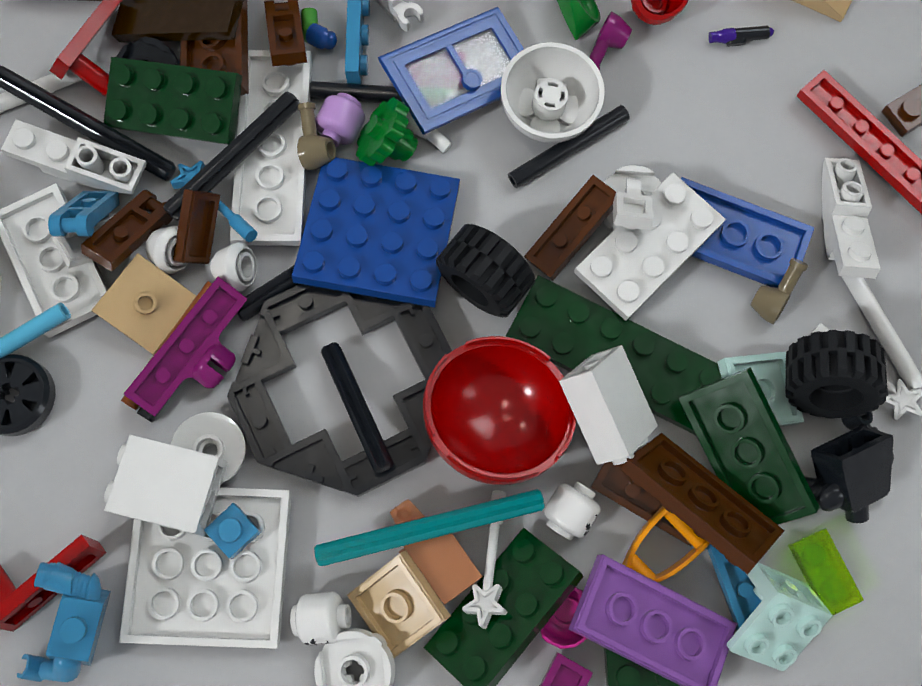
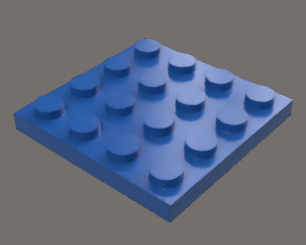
[292,157,460,308]

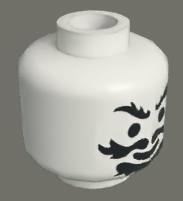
[544,481,601,541]
[290,591,352,646]

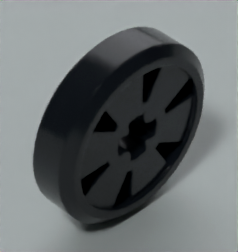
[0,354,56,436]

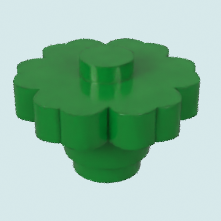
[356,97,418,166]

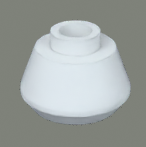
[145,226,188,274]
[210,242,257,291]

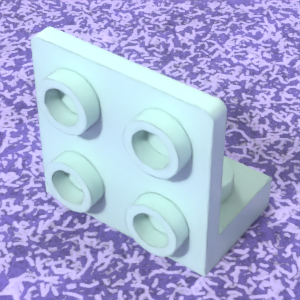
[727,563,833,671]

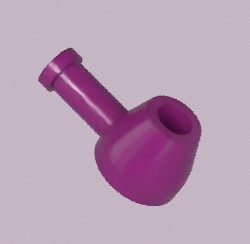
[589,11,632,70]

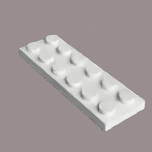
[230,50,312,246]

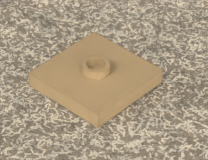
[91,253,196,354]
[347,550,451,658]

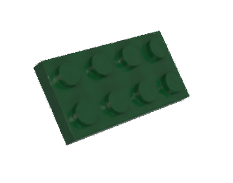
[104,57,243,145]
[679,367,820,525]
[424,528,584,686]

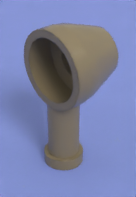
[297,102,336,171]
[750,258,808,325]

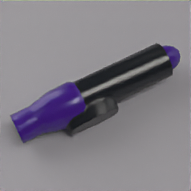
[708,25,774,47]

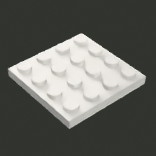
[119,488,292,649]

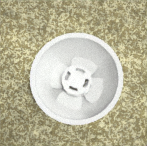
[501,42,605,143]

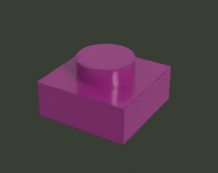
[539,652,593,686]

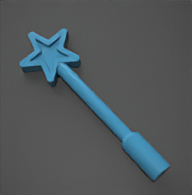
[170,161,257,242]

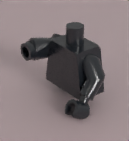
[804,411,894,523]

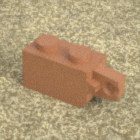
[390,499,483,605]

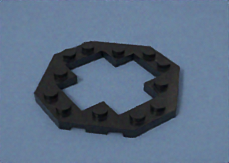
[227,284,452,497]

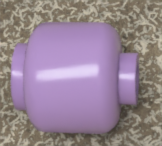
[315,93,365,147]

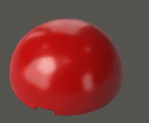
[423,336,576,485]

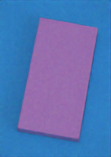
[569,554,737,686]

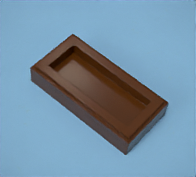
[173,189,220,264]

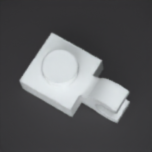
[376,0,424,32]
[613,178,654,231]

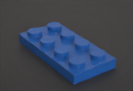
[681,177,815,288]

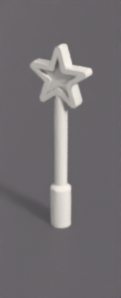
[812,323,922,420]
[462,490,507,629]

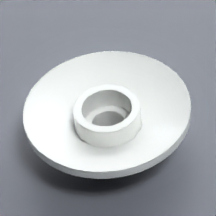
[171,412,246,484]

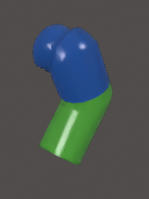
[301,7,337,50]

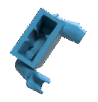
[17,562,111,682]

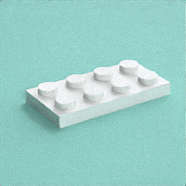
[574,173,726,321]
[0,183,108,338]

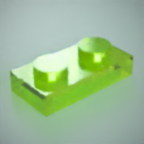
[788,528,864,615]

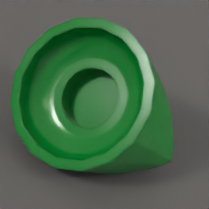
[557,0,601,40]

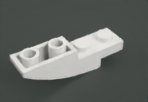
[1,119,147,194]
[822,158,881,279]

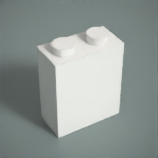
[559,345,658,465]
[104,435,228,537]

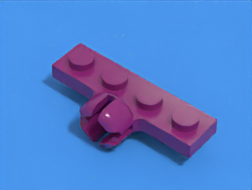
[123,276,247,417]

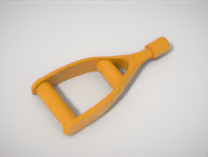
[622,506,710,583]

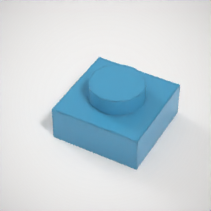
[204,503,261,559]

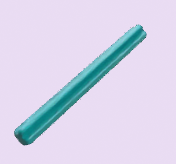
[314,489,545,566]

